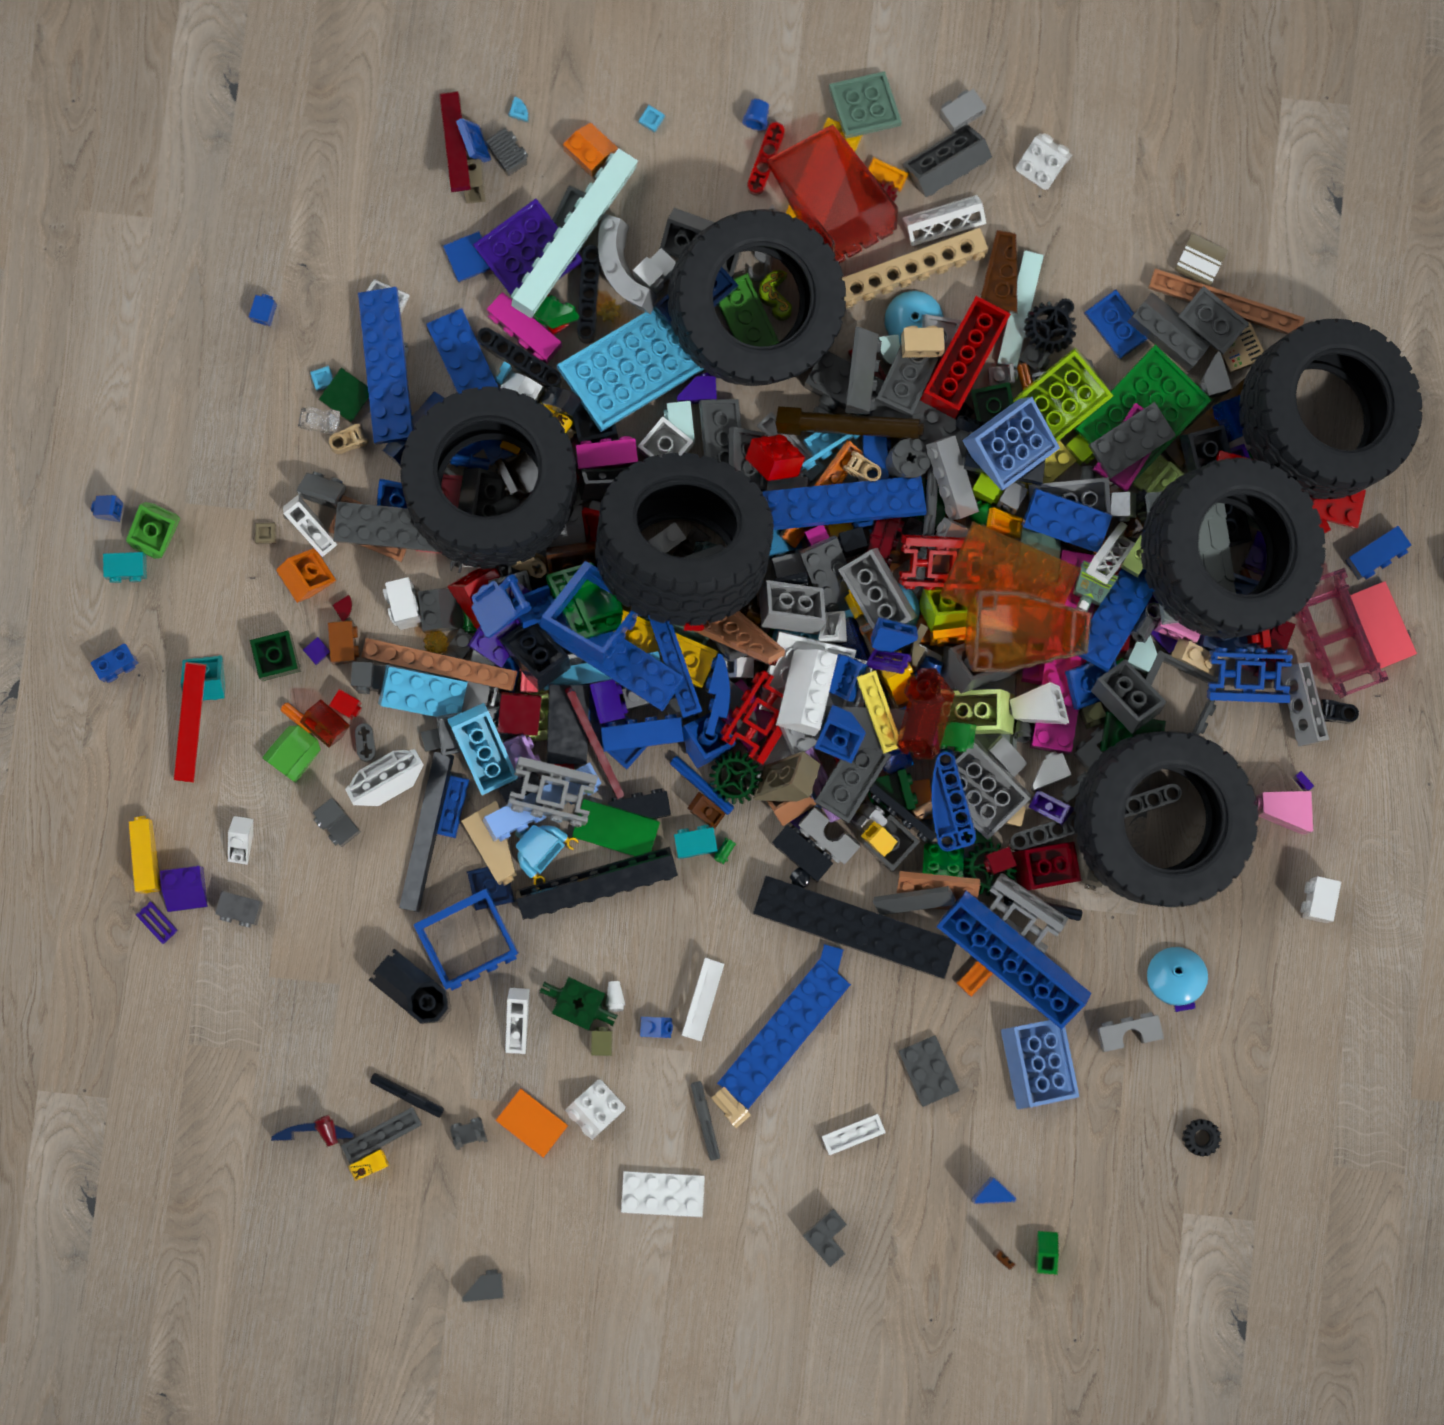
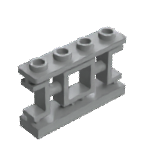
[507,757,598,827]
[981,873,1069,954]

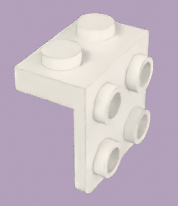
[1016,133,1072,190]
[565,1080,625,1140]

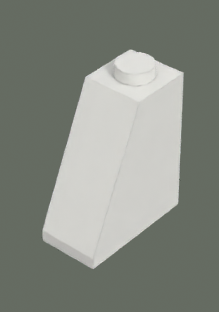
[1009,682,1069,724]

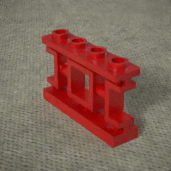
[898,534,985,592]
[720,670,783,765]

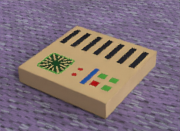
[1221,322,1264,374]

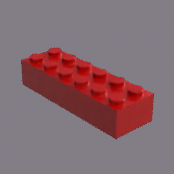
[920,296,1011,419]

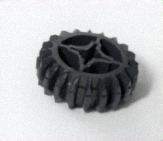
[1023,301,1077,355]

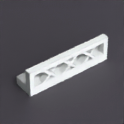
[903,195,986,246]
[1086,522,1135,585]
[682,958,724,1041]

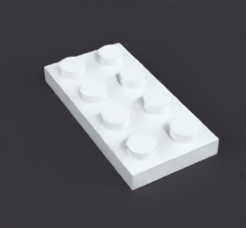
[621,1171,705,1217]

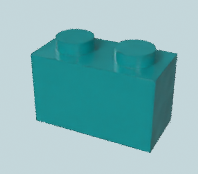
[103,552,147,583]
[674,825,718,859]

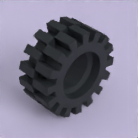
[1182,1119,1222,1157]

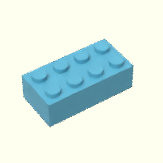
[378,665,468,717]
[447,703,518,795]

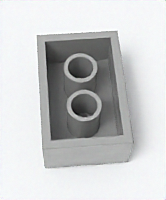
[759,580,826,635]

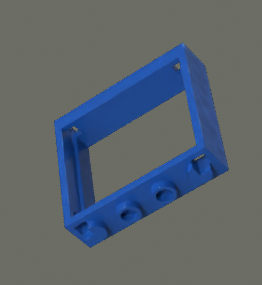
[540,561,641,663]
[413,888,519,991]

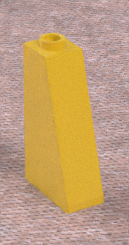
[129,816,162,894]

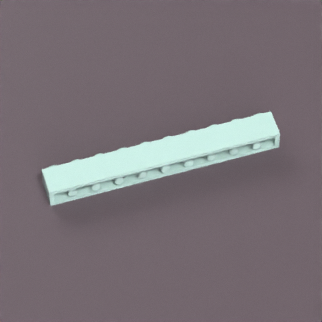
[511,148,638,318]

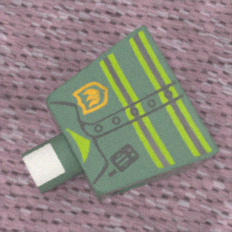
[1073,561,1118,612]

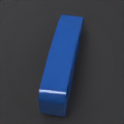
[932,748,976,851]

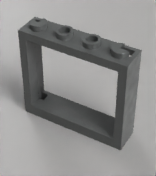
[1144,650,1225,735]

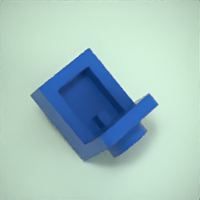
[640,1017,673,1038]

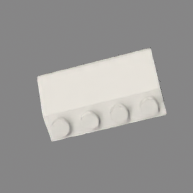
[776,650,838,736]

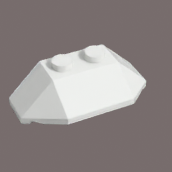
[345,749,424,806]

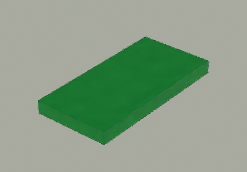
[572,799,660,856]

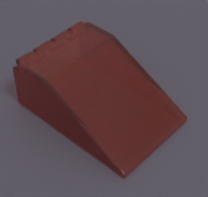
[767,124,898,264]

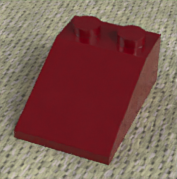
[1012,842,1081,891]

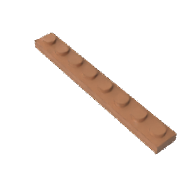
[1148,268,1305,334]
[361,638,517,691]

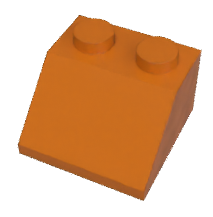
[563,123,618,177]
[276,548,336,603]

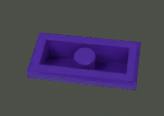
[1029,789,1074,825]

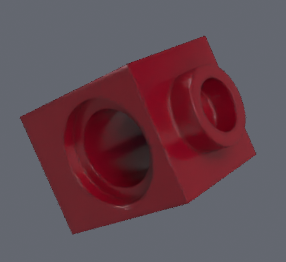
[983,847,1016,875]

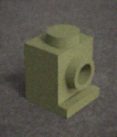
[1079,702,1106,730]

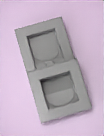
[988,735,1027,777]

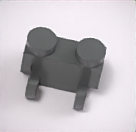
[450,1117,488,1150]

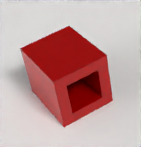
[329,689,362,720]

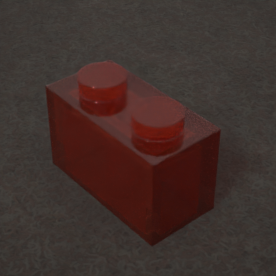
[300,699,350,748]

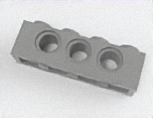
[1281,662,1329,747]

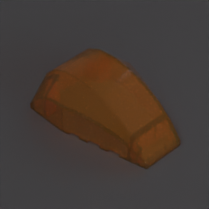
[964,587,1091,672]

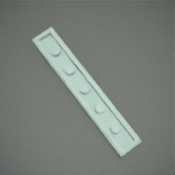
[997,251,1044,369]

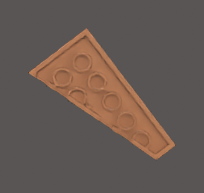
[683,611,785,664]

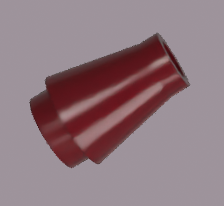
[314,1115,338,1147]

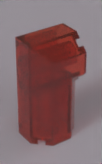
[896,668,955,759]

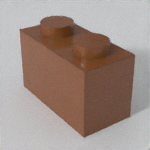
[328,621,360,665]

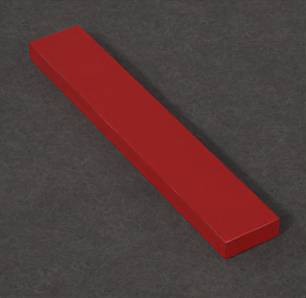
[174,662,207,783]

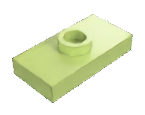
[1120,535,1143,578]

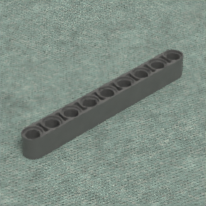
[1009,784,1182,852]

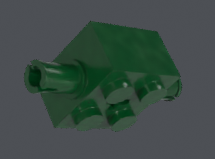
[539,977,618,1031]

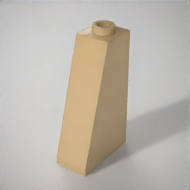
[462,801,517,885]

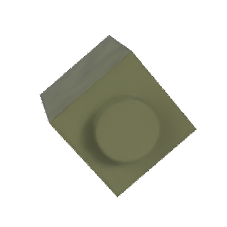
[591,1027,613,1056]

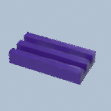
[866,649,912,674]
[136,901,178,945]

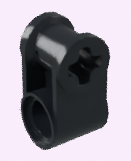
[1321,699,1359,724]

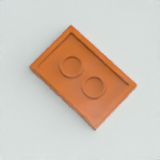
[496,1088,569,1158]

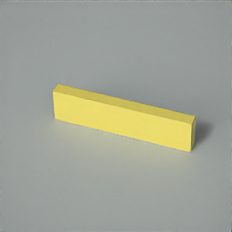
[856,670,903,754]

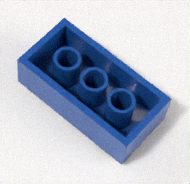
[1021,487,1113,552]

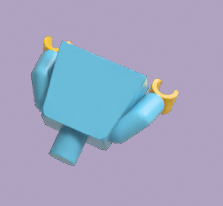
[515,825,578,885]

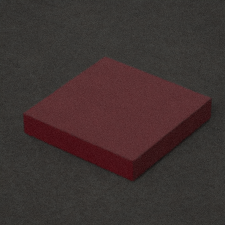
[498,692,541,736]

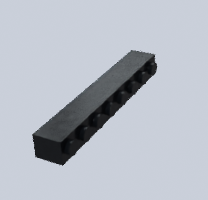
[515,846,678,920]

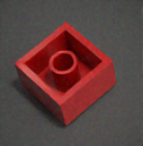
[745,434,805,481]

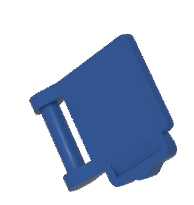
[472,574,532,638]

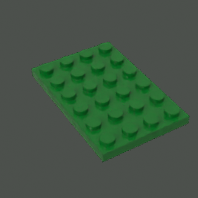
[1074,344,1212,484]

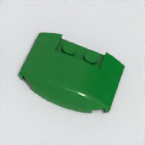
[546,562,623,639]

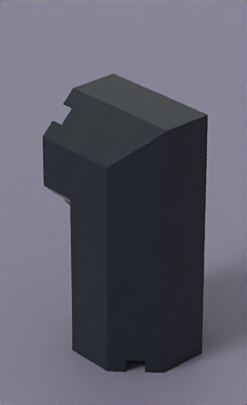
[369,949,452,1024]

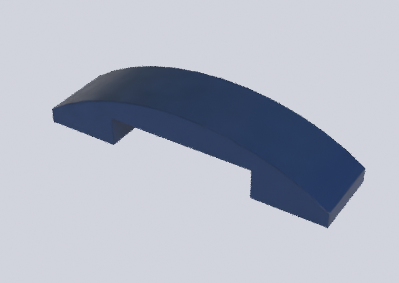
[271,1123,355,1141]

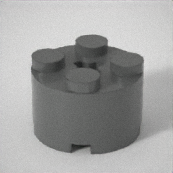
[886,438,931,479]

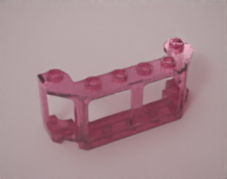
[1299,568,1389,699]

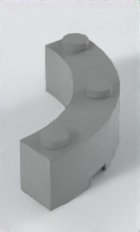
[598,214,658,314]

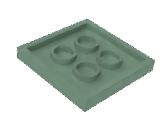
[828,71,902,139]

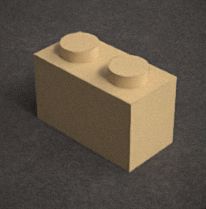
[901,325,945,358]
[1171,639,1221,676]

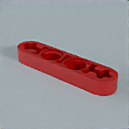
[747,122,785,195]

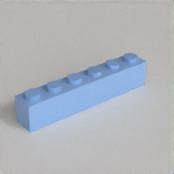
[482,763,601,842]

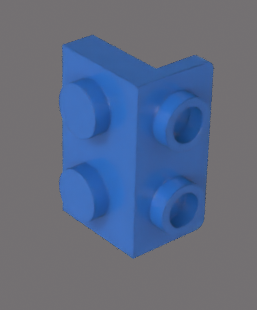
[512,585,554,628]
[91,643,139,683]
[829,654,868,702]

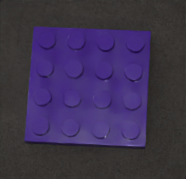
[473,198,583,296]

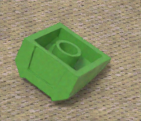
[126,502,181,559]
[262,725,321,783]

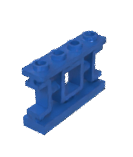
[1206,647,1293,703]

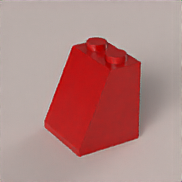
[447,568,500,629]

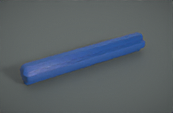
[670,756,734,815]

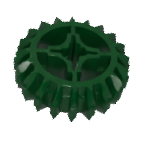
[709,750,763,805]
[963,842,1017,896]

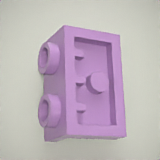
[502,734,541,779]

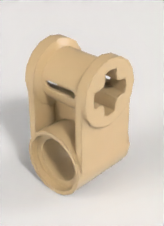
[329,423,369,454]
[843,451,881,482]
[511,553,548,578]

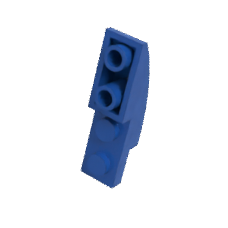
[703,654,731,737]

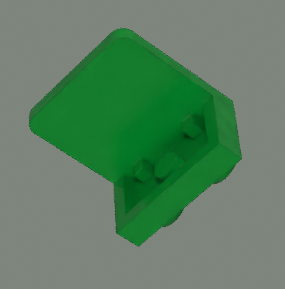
[922,843,964,877]

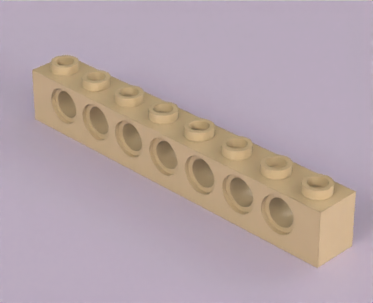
[842,228,988,308]

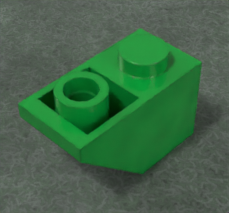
[533,295,579,329]
[929,722,976,752]
[1035,1231,1059,1275]

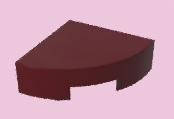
[332,595,352,622]

